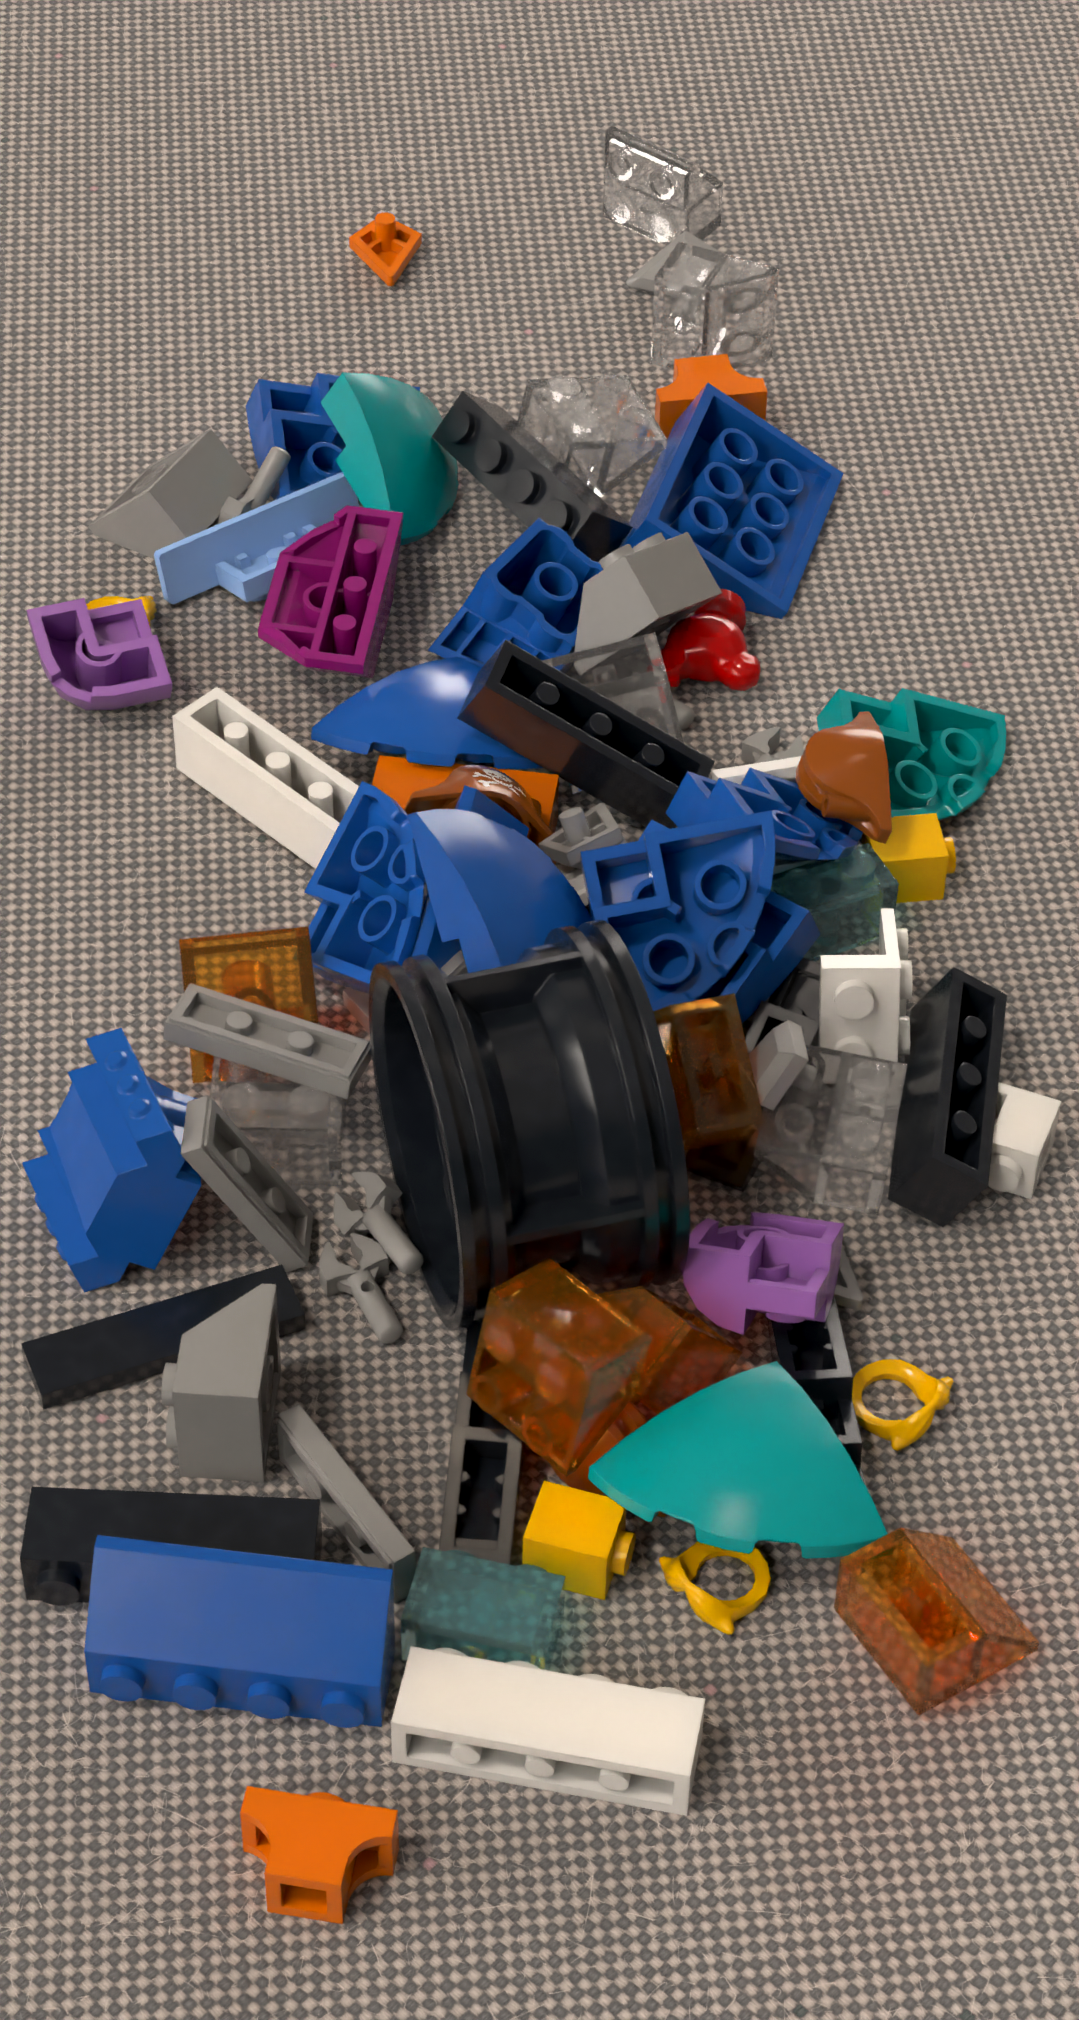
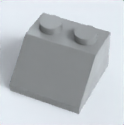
[88,429,253,559]
[573,532,722,672]
[161,1283,281,1482]

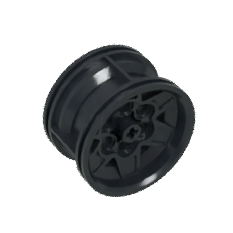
[369,920,690,1331]

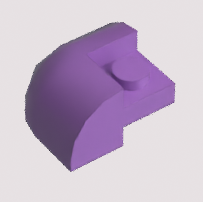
[27,598,172,710]
[683,1212,844,1335]

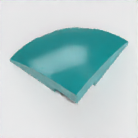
[320,372,459,546]
[817,688,1007,820]
[588,1361,889,1559]

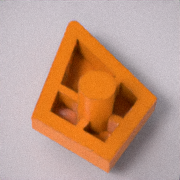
[349,212,422,286]

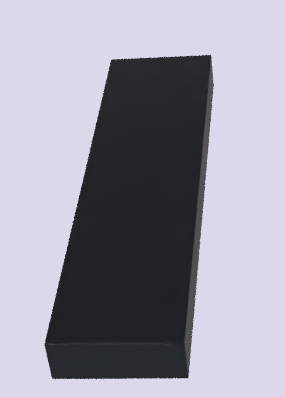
[21,1264,306,1410]

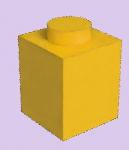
[860,813,956,906]
[522,1481,636,1600]

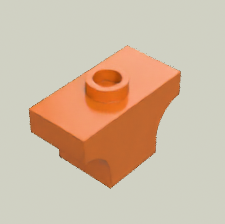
[654,354,768,445]
[240,1786,399,1924]

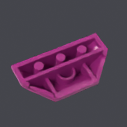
[258,505,403,678]

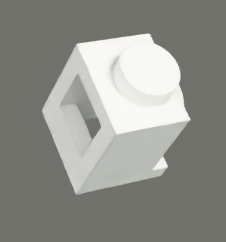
[988,1082,1061,1199]

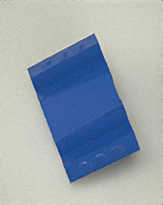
[428,518,603,672]
[22,1028,201,1293]

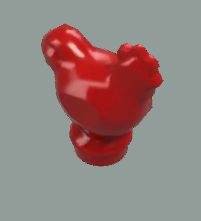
[645,589,761,691]

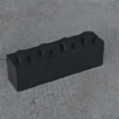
[432,391,633,562]
[457,640,715,829]
[888,967,1007,1227]
[20,1486,322,1606]

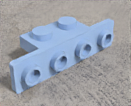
[154,472,359,604]

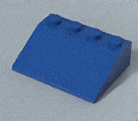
[619,383,844,619]

